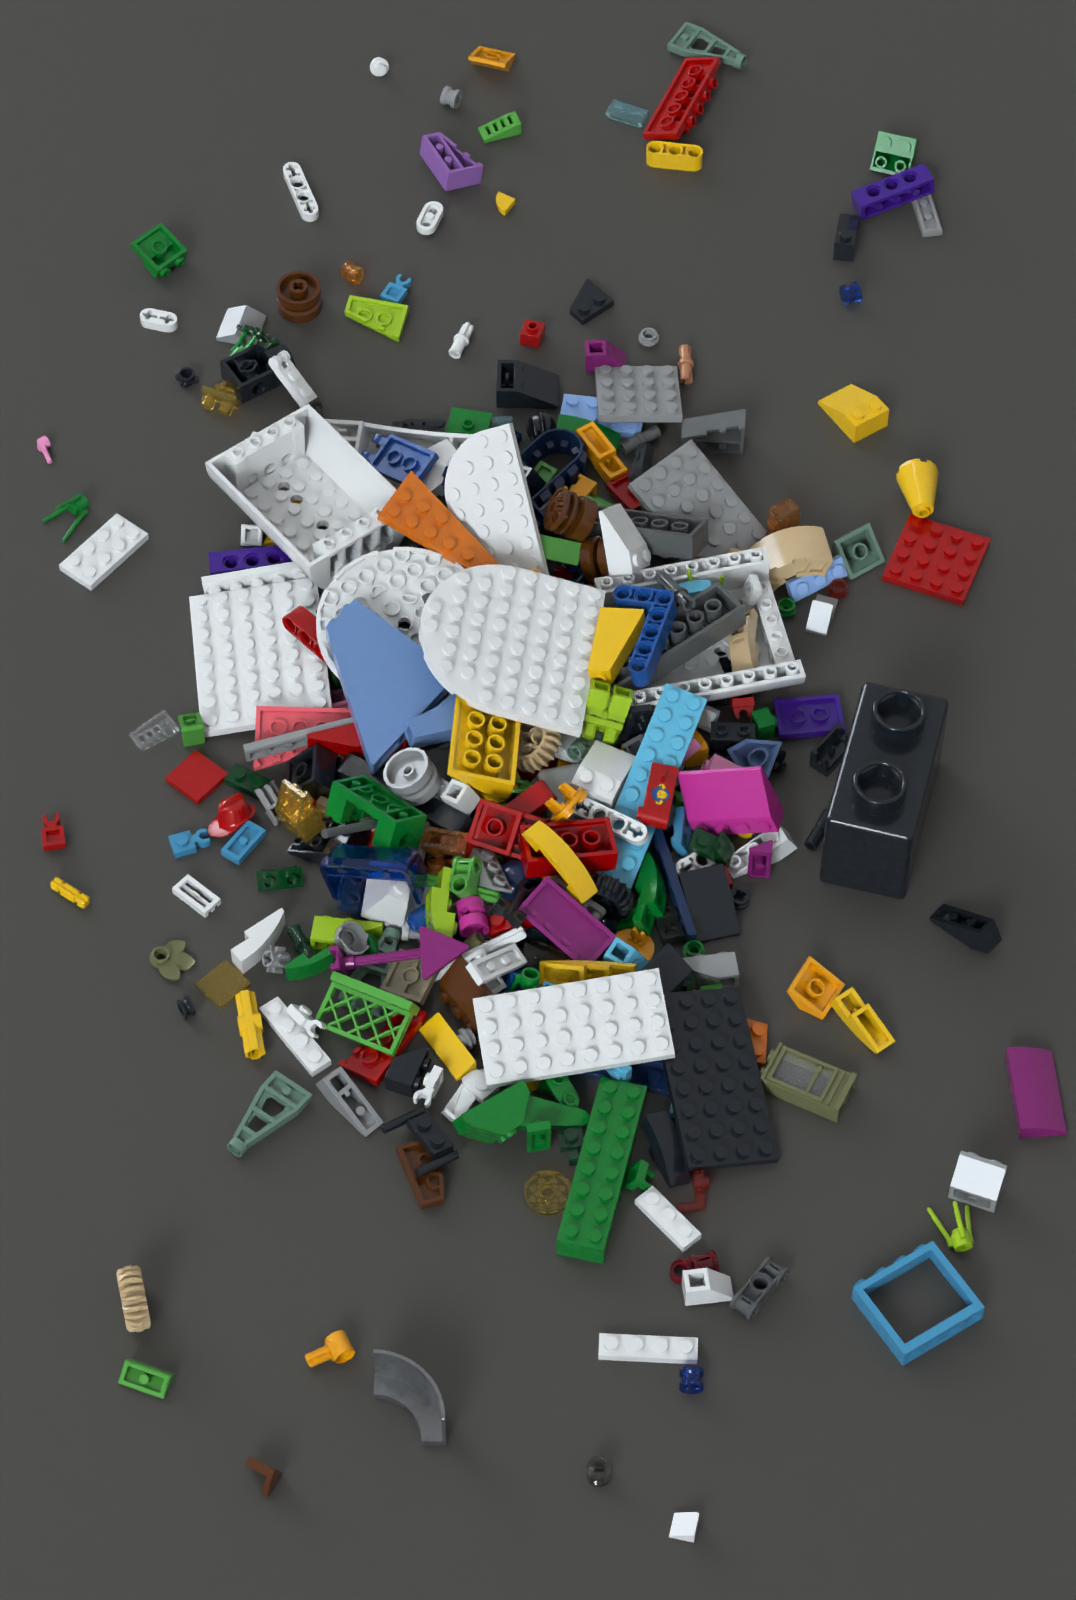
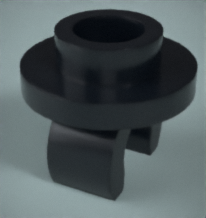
[772,748,787,770]

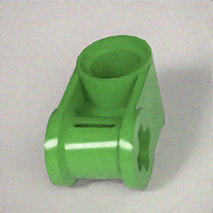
[449,856,482,899]

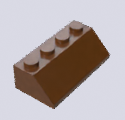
[438,956,494,1047]

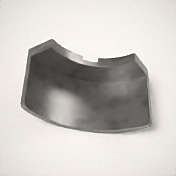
[373,1349,447,1446]

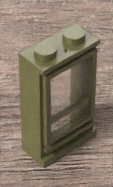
[759,1042,858,1123]

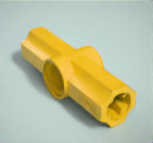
[235,990,265,1060]

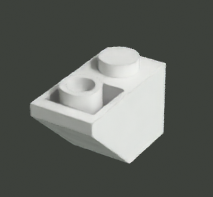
[682,1268,733,1306]

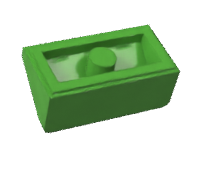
[540,534,581,566]
[118,1359,175,1399]

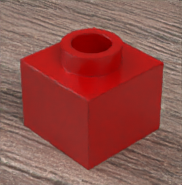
[520,319,545,349]

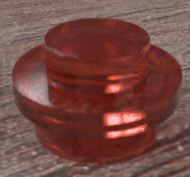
[827,579,849,599]

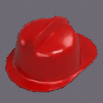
[208,793,256,838]

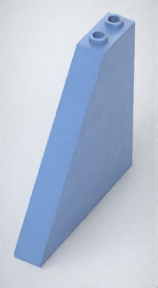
[326,599,449,775]

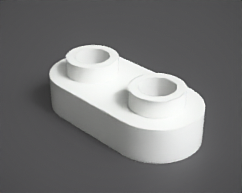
[416,201,443,235]

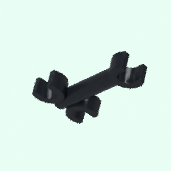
[492,879,535,929]

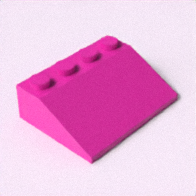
[678,766,784,835]

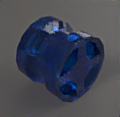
[839,281,862,305]
[679,1365,704,1394]

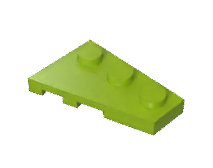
[345,295,409,342]

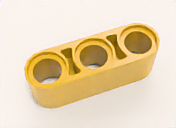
[646,141,703,172]

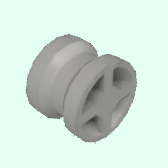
[440,86,463,109]

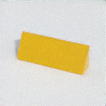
[419,1012,477,1081]

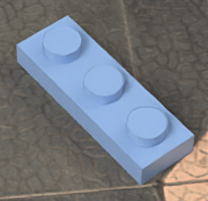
[785,555,848,602]

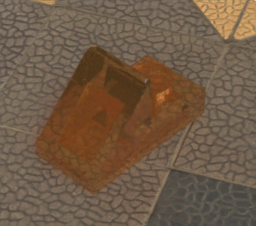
[420,826,469,862]

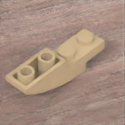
[728,608,759,672]

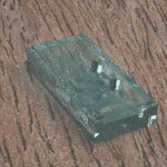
[605,99,649,128]

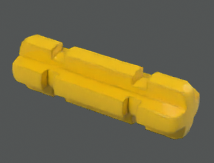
[50,877,90,909]

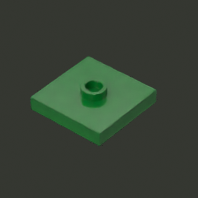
[445,407,493,434]

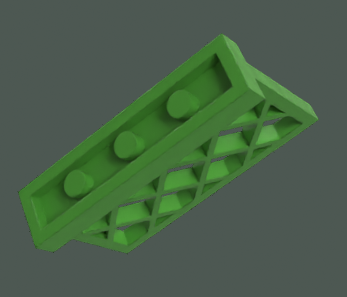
[315,971,420,1057]

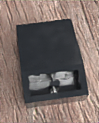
[496,360,559,409]
[287,818,370,872]

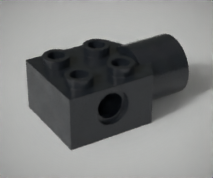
[220,344,295,404]

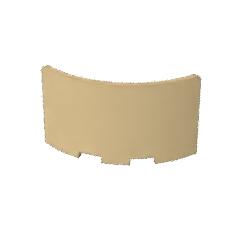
[750,526,833,592]

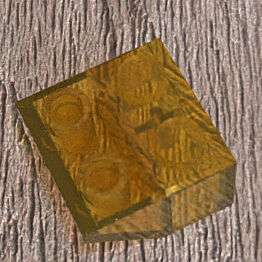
[275,779,326,843]

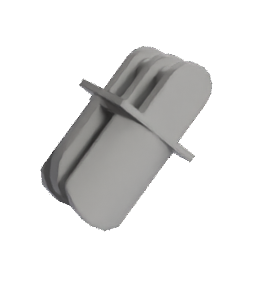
[254,780,295,826]

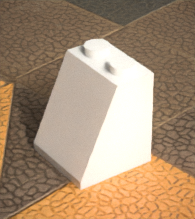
[361,855,414,932]

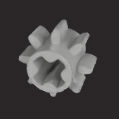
[262,945,291,974]

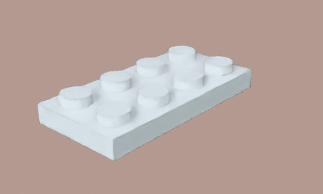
[59,513,149,591]

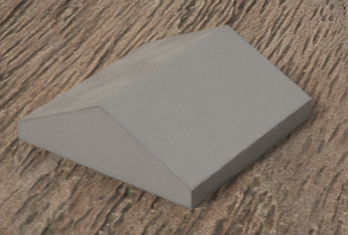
[216,305,267,347]

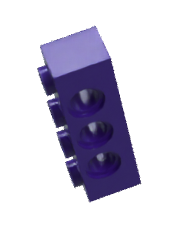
[851,163,935,221]
[208,545,292,575]

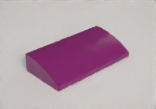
[517,876,617,961]
[1005,1047,1067,1138]

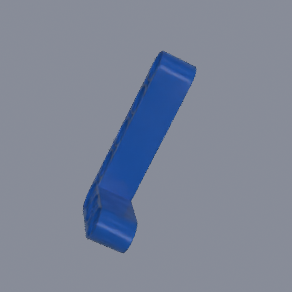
[613,585,678,687]

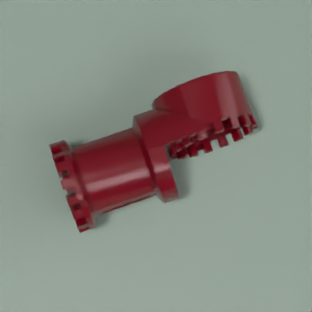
[669,1250,719,1284]

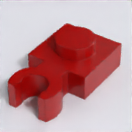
[41,813,66,851]

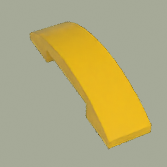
[522,820,598,905]

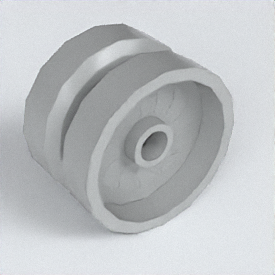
[383,747,441,806]

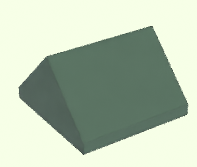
[832,523,885,580]

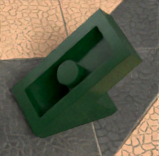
[686,827,735,867]

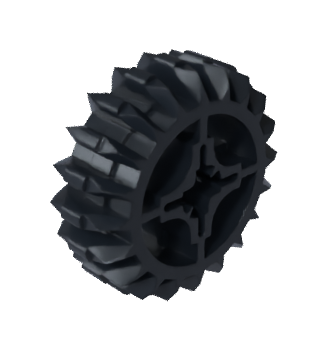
[587,872,634,922]

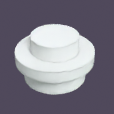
[370,57,389,76]

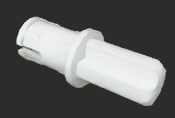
[448,322,474,359]

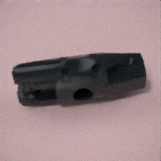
[392,419,445,433]

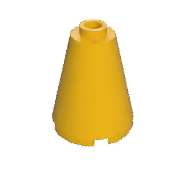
[896,459,938,518]

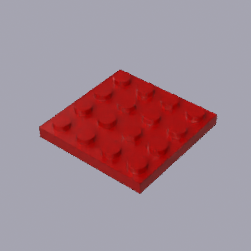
[882,514,991,606]

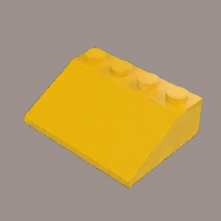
[447,695,521,798]

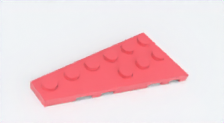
[253,706,352,771]

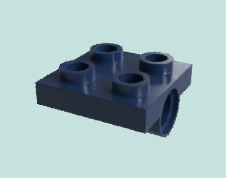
[335,867,370,920]

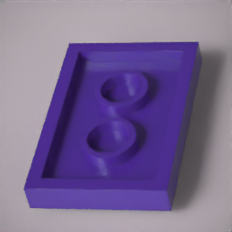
[773,694,846,740]

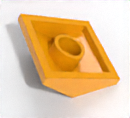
[468,46,516,72]
[786,956,845,1020]

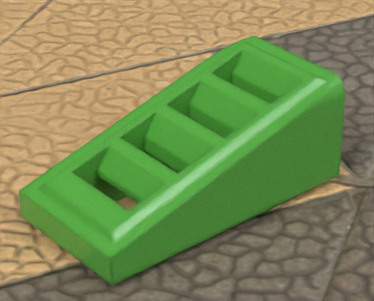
[478,111,521,144]

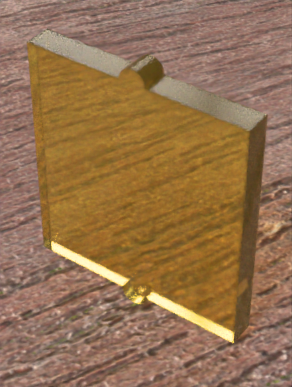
[195,960,251,1009]

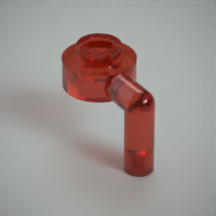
[676,1170,709,1213]

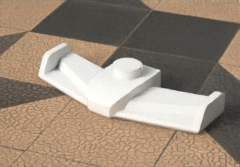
[441,1068,499,1122]

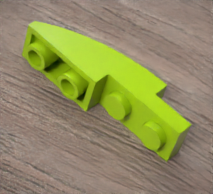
[425,867,458,938]

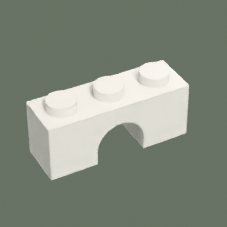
[434,777,480,816]

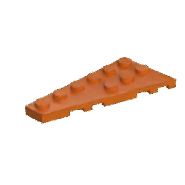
[377,471,499,569]

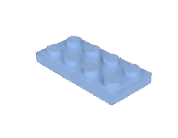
[560,394,643,438]

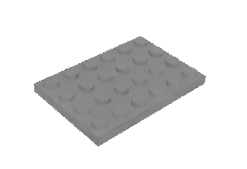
[627,439,769,560]

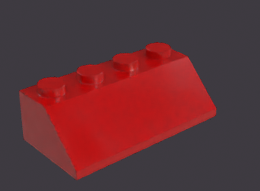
[519,817,618,878]

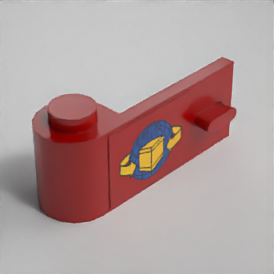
[636,762,679,830]

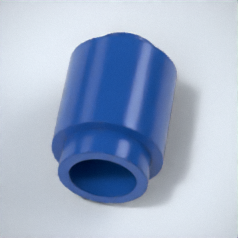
[407,904,427,933]

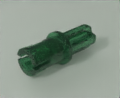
[287,924,316,959]

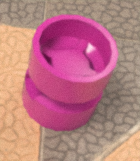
[455,896,489,939]

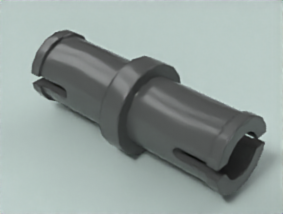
[619,425,661,455]

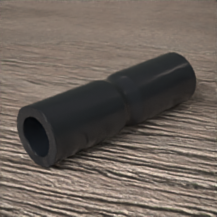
[804,809,828,851]

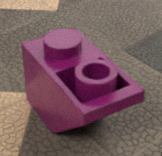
[585,340,627,372]

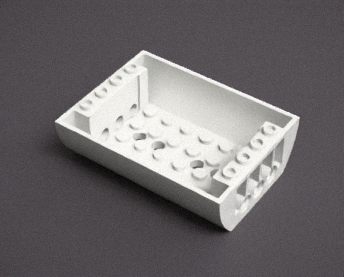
[205,404,405,589]

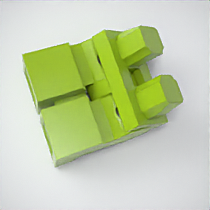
[582,679,634,746]

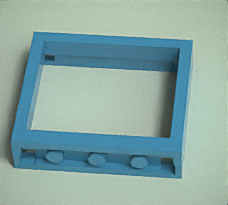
[851,1241,985,1366]

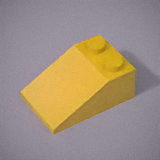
[818,384,890,443]

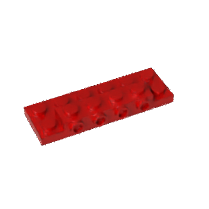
[642,57,721,140]

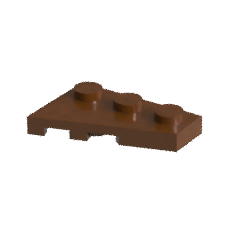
[396,1141,444,1210]

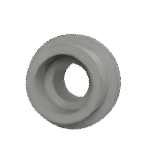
[639,328,659,347]
[457,1028,477,1051]

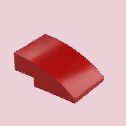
[466,798,549,860]

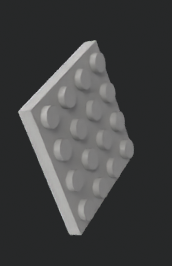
[594,365,683,422]

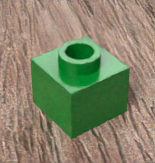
[750,707,778,740]

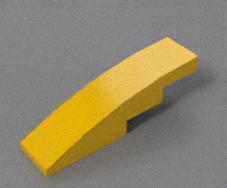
[539,960,637,985]

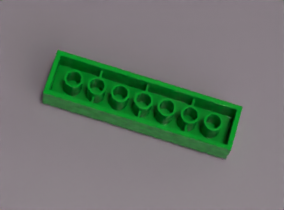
[556,1077,647,1264]

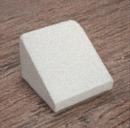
[241,524,264,546]
[669,1512,700,1543]

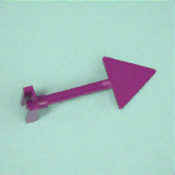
[329,926,469,980]

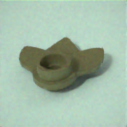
[150,940,196,981]

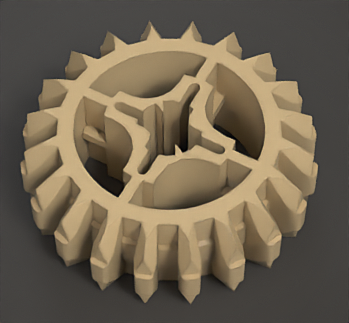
[516,723,562,773]
[116,1265,151,1332]

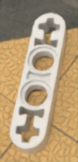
[283,162,319,222]
[573,797,649,846]

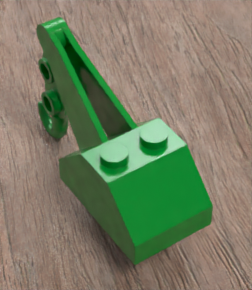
[451,1076,589,1144]

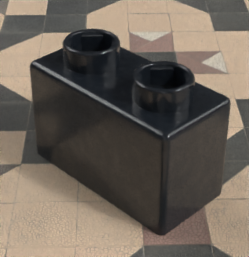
[819,682,948,899]

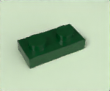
[224,763,272,800]

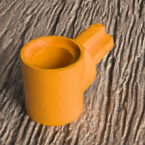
[305,1330,355,1367]

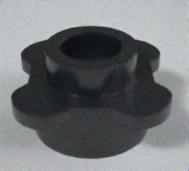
[175,367,199,388]

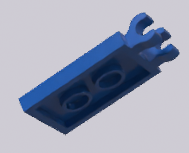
[361,433,439,484]

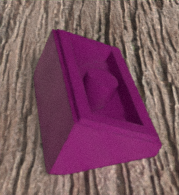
[747,840,773,879]

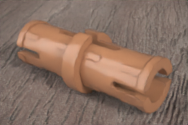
[678,344,694,385]

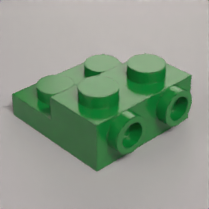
[130,223,188,279]

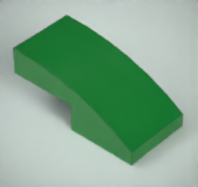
[285,947,334,981]

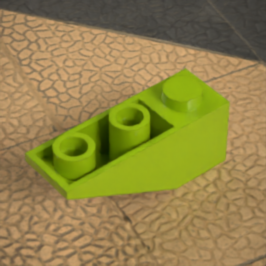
[310,915,383,952]

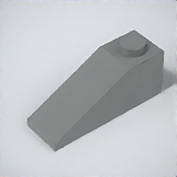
[315,1066,384,1137]

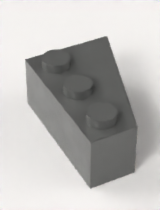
[681,409,746,455]

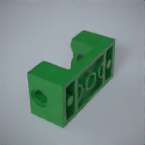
[325,774,427,855]

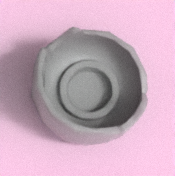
[334,921,369,956]

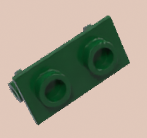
[256,865,304,892]

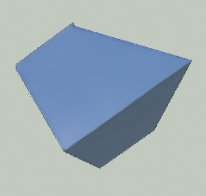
[727,739,782,778]

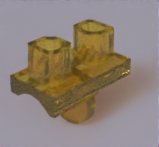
[201,380,241,417]

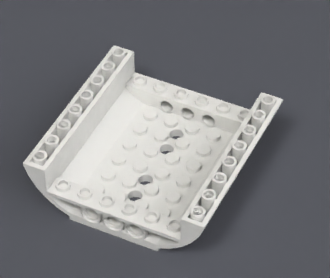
[594,547,806,712]

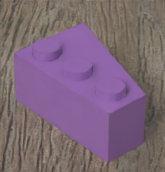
[419,132,484,192]

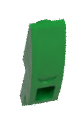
[633,852,667,936]

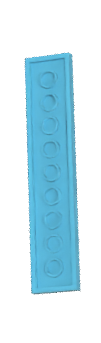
[588,683,708,889]

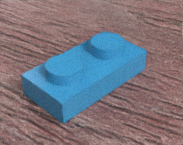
[671,806,691,857]
[221,820,267,865]

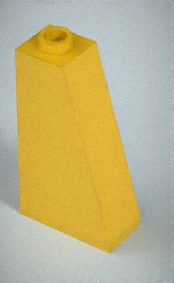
[588,607,646,684]

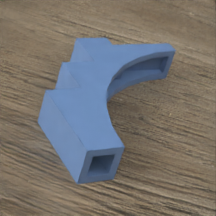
[404,693,456,748]

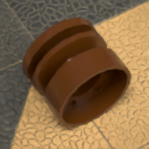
[543,487,598,543]

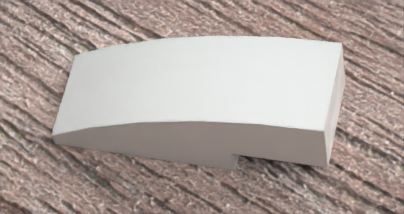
[231,908,286,974]

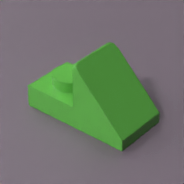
[178,712,205,747]

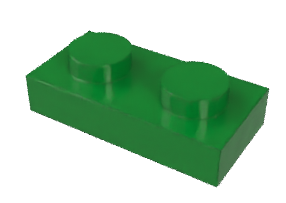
[525,1120,551,1153]

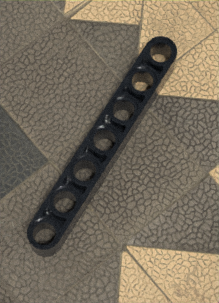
[336,753,473,840]

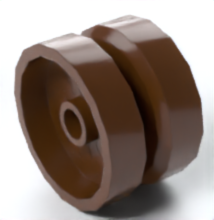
[276,271,322,323]
[579,536,609,583]

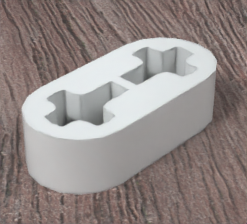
[140,308,178,333]

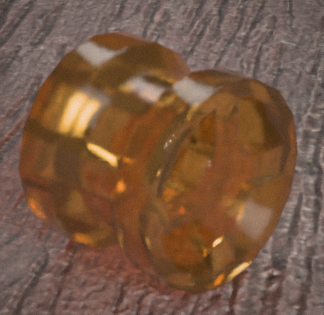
[340,260,365,286]

